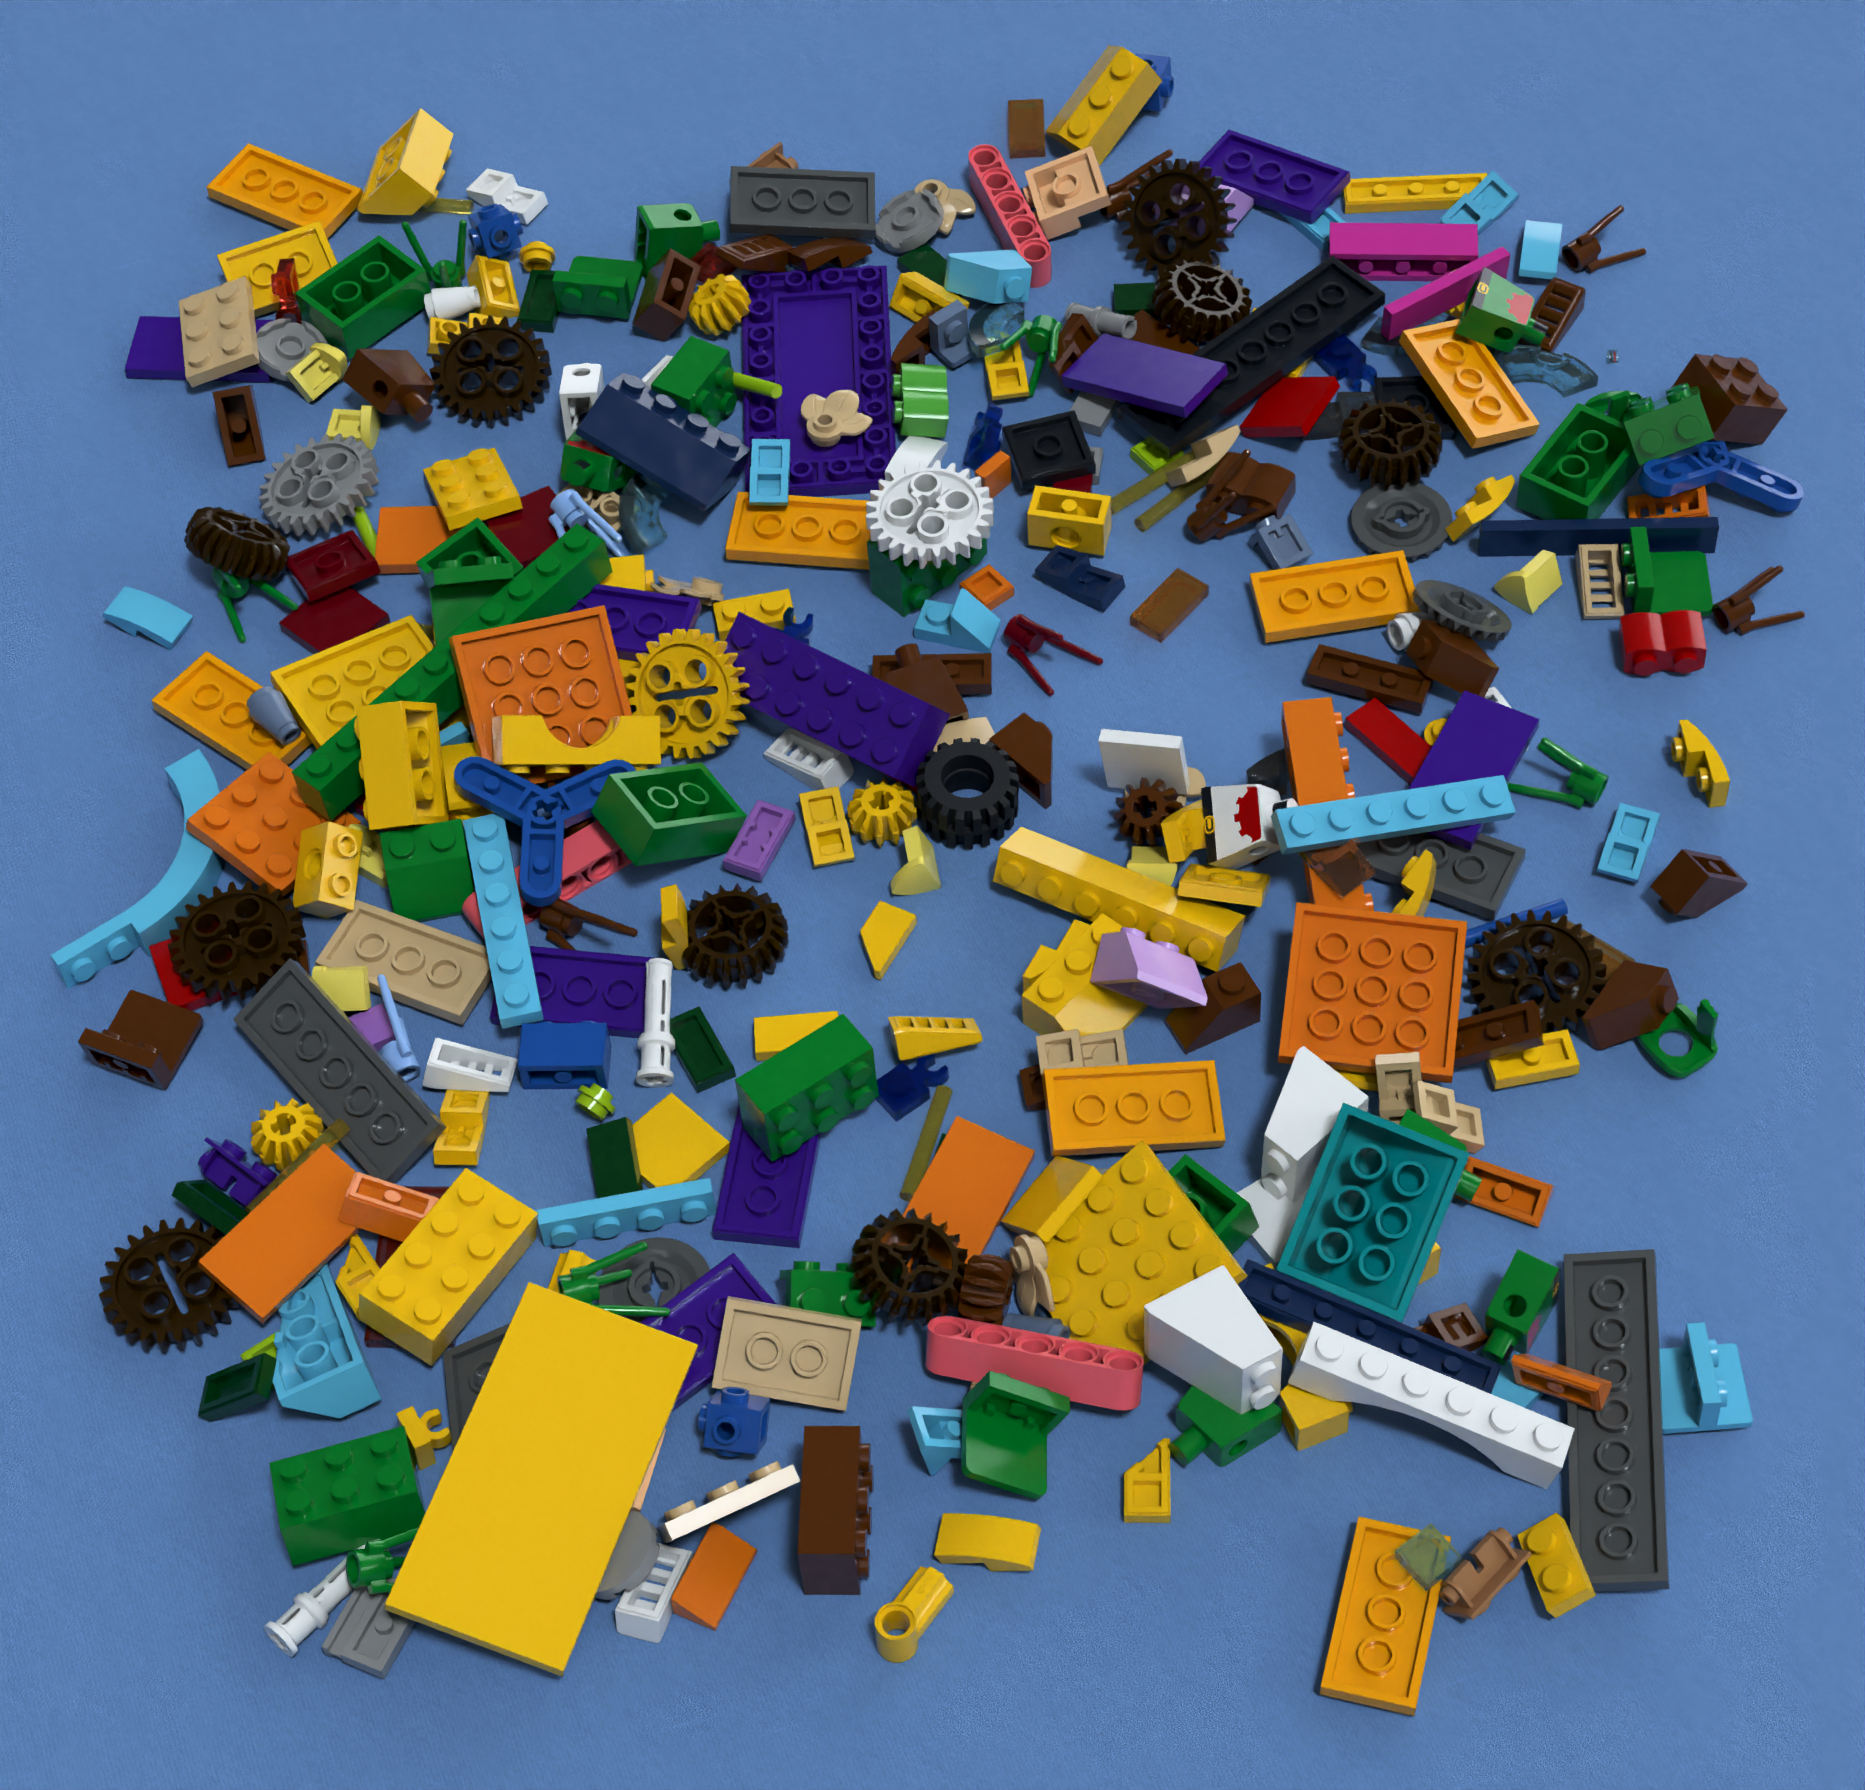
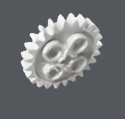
[866,460,994,569]

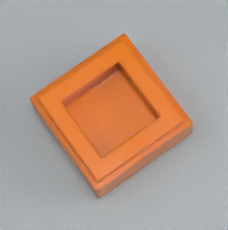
[975,450,1012,498]
[959,564,1014,611]

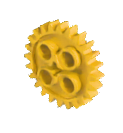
[625,629,750,759]

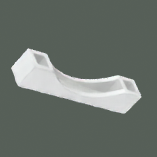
[1288,1322,1575,1490]

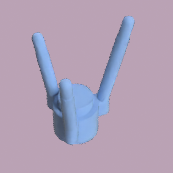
[548,489,625,557]
[377,974,421,1082]

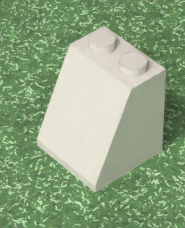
[1261,1046,1369,1202]
[1144,1265,1283,1415]

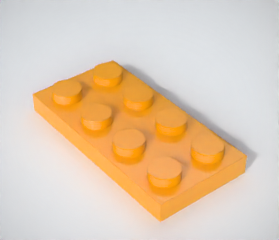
[206,143,363,239]
[1399,319,1540,449]
[725,491,870,570]
[1249,550,1421,643]
[151,651,312,770]
[1042,1060,1226,1156]
[1320,1516,1451,1716]

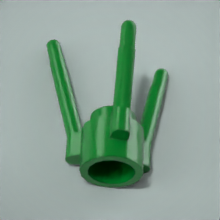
[402,219,467,288]
[999,315,1062,398]
[211,567,298,643]
[1507,737,1609,809]
[557,1242,670,1317]
[346,1526,420,1594]

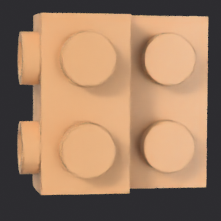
[1023,146,1112,240]

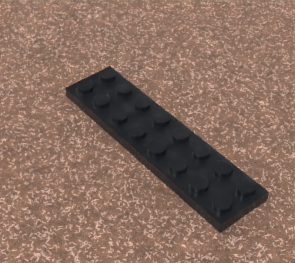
[1117,255,1386,458]

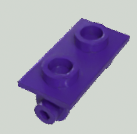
[198,1137,279,1211]

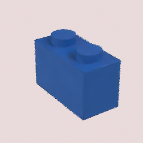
[518,1021,612,1089]

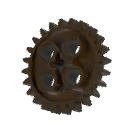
[1121,159,1237,276]
[430,315,552,429]
[168,881,306,1001]
[1467,910,1607,1034]
[99,1218,241,1353]

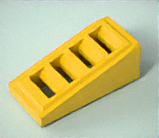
[888,1016,983,1061]

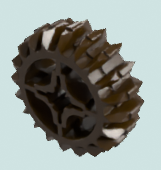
[1152,257,1252,345]
[1338,398,1443,490]
[184,507,290,581]
[682,883,789,990]
[849,1208,968,1328]

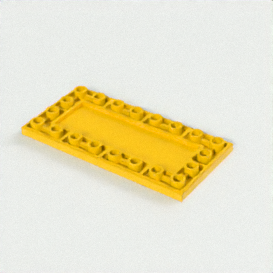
[385,1282,698,1677]

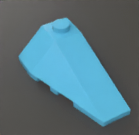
[272,1263,382,1418]

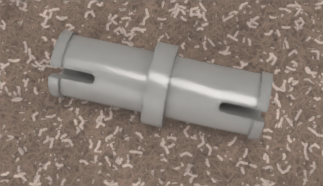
[1065,302,1137,339]

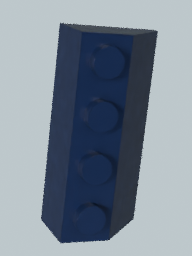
[575,373,752,511]

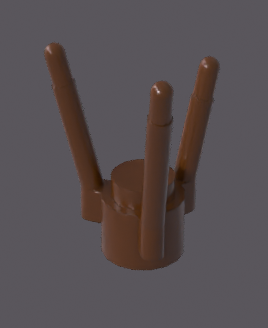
[1099,149,1173,223]
[1562,205,1647,274]
[1187,449,1278,542]
[1712,565,1805,636]
[539,898,638,950]

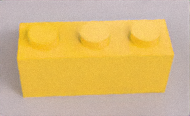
[1045,45,1162,166]
[357,108,454,215]
[354,701,449,830]
[1022,913,1148,1036]

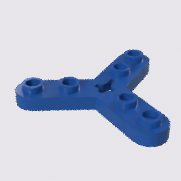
[1638,440,1804,513]
[454,756,636,907]

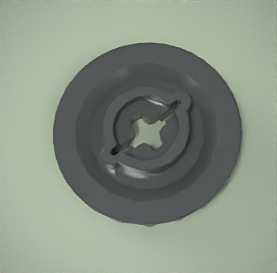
[1351,482,1453,562]
[1413,580,1512,642]
[598,1237,710,1323]

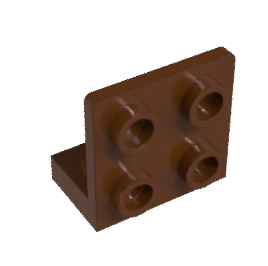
[78,990,203,1090]

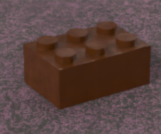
[797,1426,874,1595]

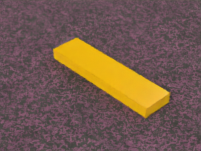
[1342,173,1487,214]

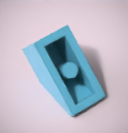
[944,249,1032,304]

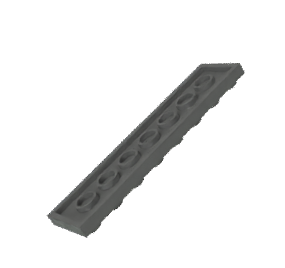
[1564,1249,1670,1592]

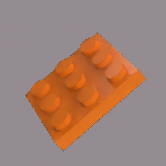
[186,752,361,897]

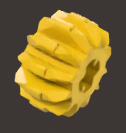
[688,273,752,336]
[847,777,917,848]
[251,1098,324,1173]

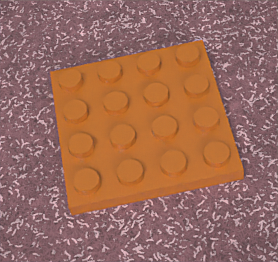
[448,605,632,785]
[1278,902,1467,1083]

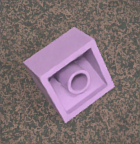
[1090,927,1208,1009]

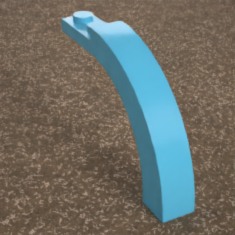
[50,749,225,989]

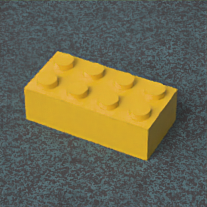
[359,1168,538,1366]

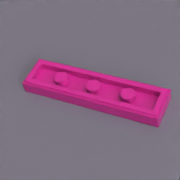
[1380,246,1511,341]

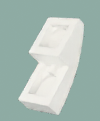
[466,168,548,225]
[885,436,948,482]

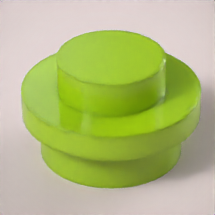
[575,1083,616,1121]

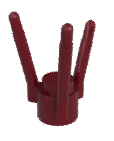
[1003,614,1103,696]

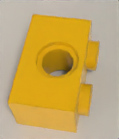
[1027,485,1112,556]
[293,821,363,919]

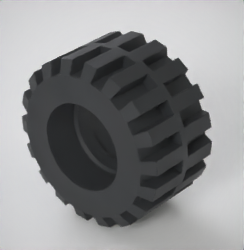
[916,738,1019,849]

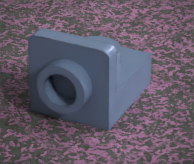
[928,300,981,368]
[1248,514,1313,570]

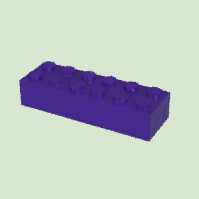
[712,612,950,787]

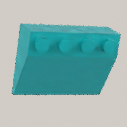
[1276,1102,1470,1323]

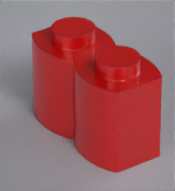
[1618,610,1707,676]

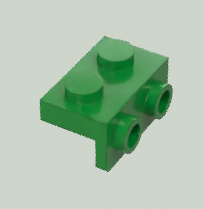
[779,1261,876,1327]

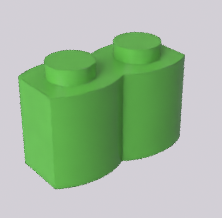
[891,363,949,438]

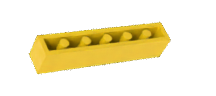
[993,827,1245,972]

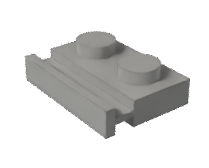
[321,1577,416,1679]

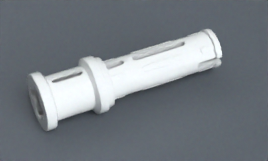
[636,958,675,1088]
[264,1539,389,1657]

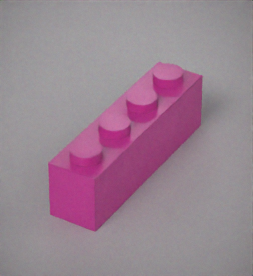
[1328,222,1478,281]

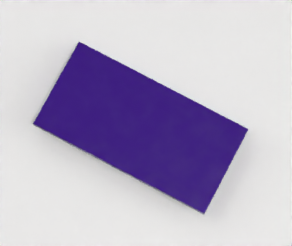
[742,265,896,497]

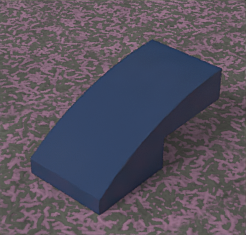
[1035,545,1126,612]

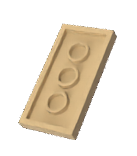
[315,900,492,1025]

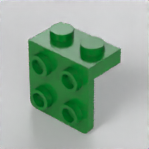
[552,256,644,319]
[1623,382,1714,466]
[1621,527,1713,617]
[427,556,514,646]
[961,1371,1070,1500]

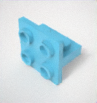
[1660,1322,1753,1434]

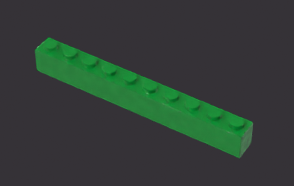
[292,523,613,821]

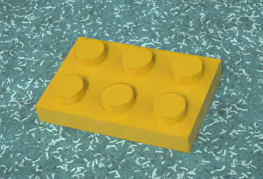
[217,221,338,317]
[423,447,523,531]

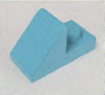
[914,588,1001,653]
[907,1406,963,1476]

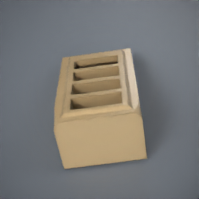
[1575,544,1624,619]

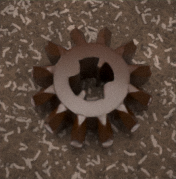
[1113,777,1184,847]
[957,1254,1014,1326]

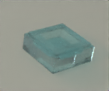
[1395,1523,1463,1591]

